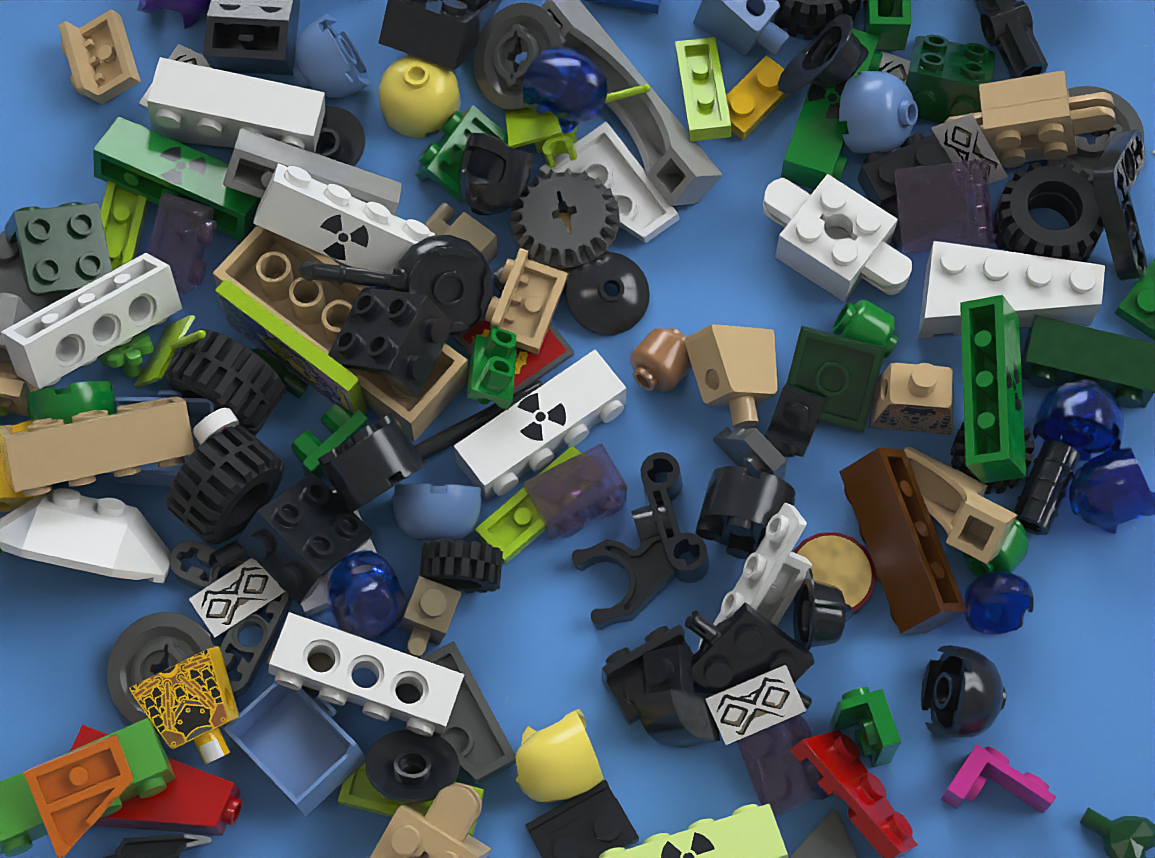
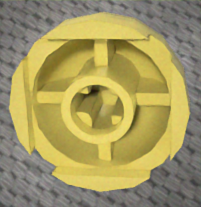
[378,54,461,139]

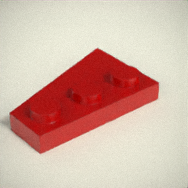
[789,730,918,858]

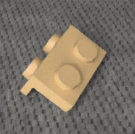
[58,9,141,105]
[485,248,568,354]

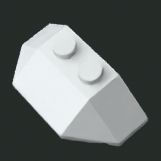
[0,488,171,583]

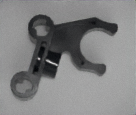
[572,452,709,630]

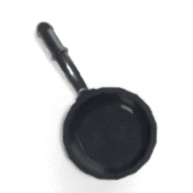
[298,235,493,336]

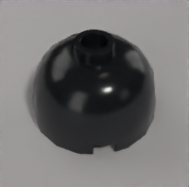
[921,645,1006,738]

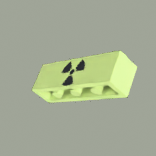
[599,804,788,858]

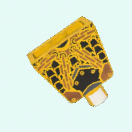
[129,646,239,765]

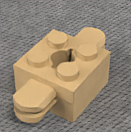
[945,70,1116,168]
[370,783,492,858]

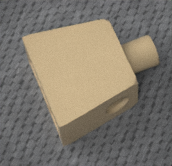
[684,324,778,429]

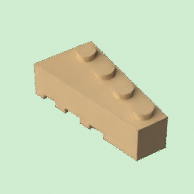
[0,396,195,496]

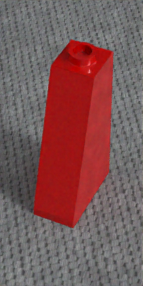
[70,724,243,836]

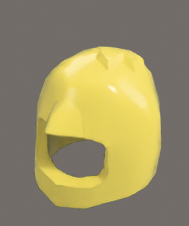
[515,708,604,803]

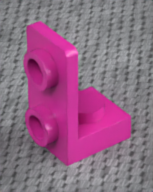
[941,744,1056,813]

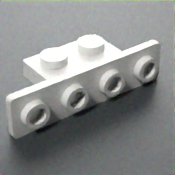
[698,503,812,650]

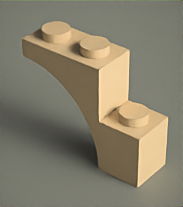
[904,446,1017,564]

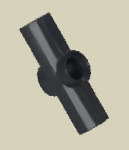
[974,0,1048,79]

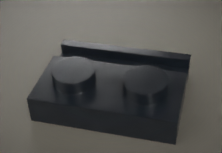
[525,780,639,858]

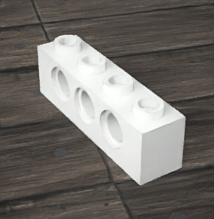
[1,253,182,389]
[268,612,464,737]

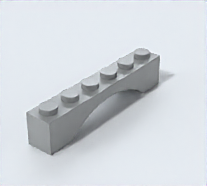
[541,0,723,206]

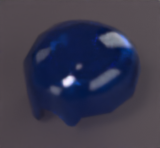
[964,570,1034,634]

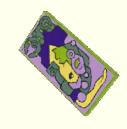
[215,280,367,415]

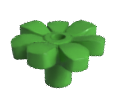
[99,332,154,378]

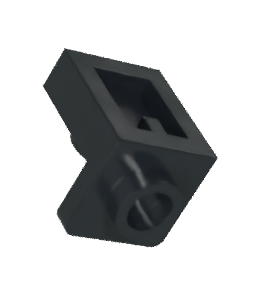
[764,384,826,457]

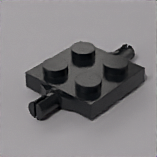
[684,602,815,714]

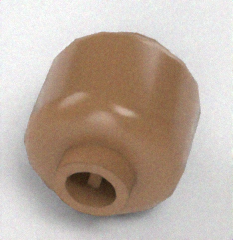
[630,328,692,392]

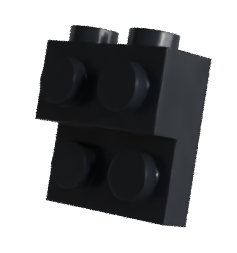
[857,133,972,249]

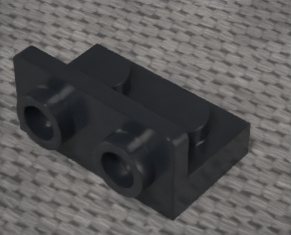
[602,625,699,725]

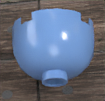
[293,13,370,99]
[839,71,918,155]
[393,484,482,545]

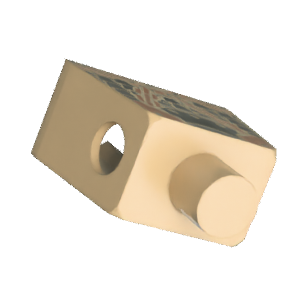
[870,363,954,435]

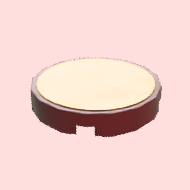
[793,532,876,615]

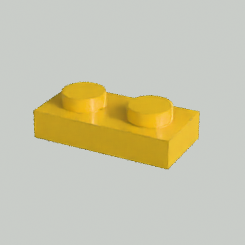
[726,55,790,140]

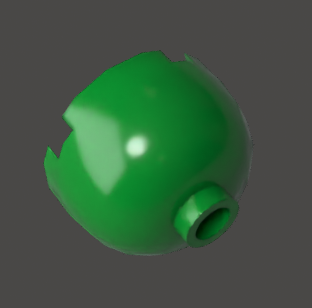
[26,381,115,424]

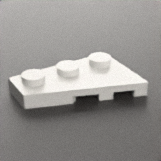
[539,122,680,243]

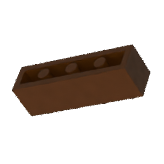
[839,448,967,634]

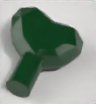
[251,348,309,399]
[1079,807,1155,858]

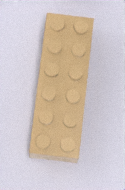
[213,225,469,442]

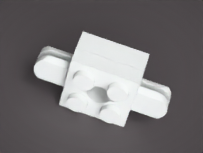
[762,174,912,303]

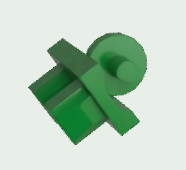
[466,327,517,410]
[291,402,368,478]

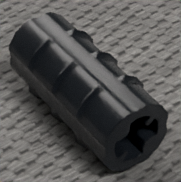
[1013,440,1080,535]

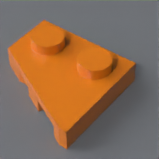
[24,734,134,858]

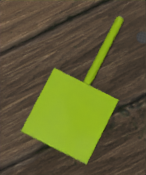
[505,84,650,148]
[133,315,206,389]

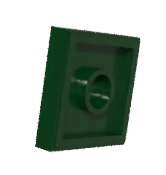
[786,325,886,432]

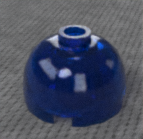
[1033,380,1124,461]

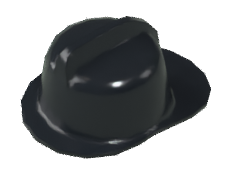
[778,14,869,94]
[793,568,853,651]

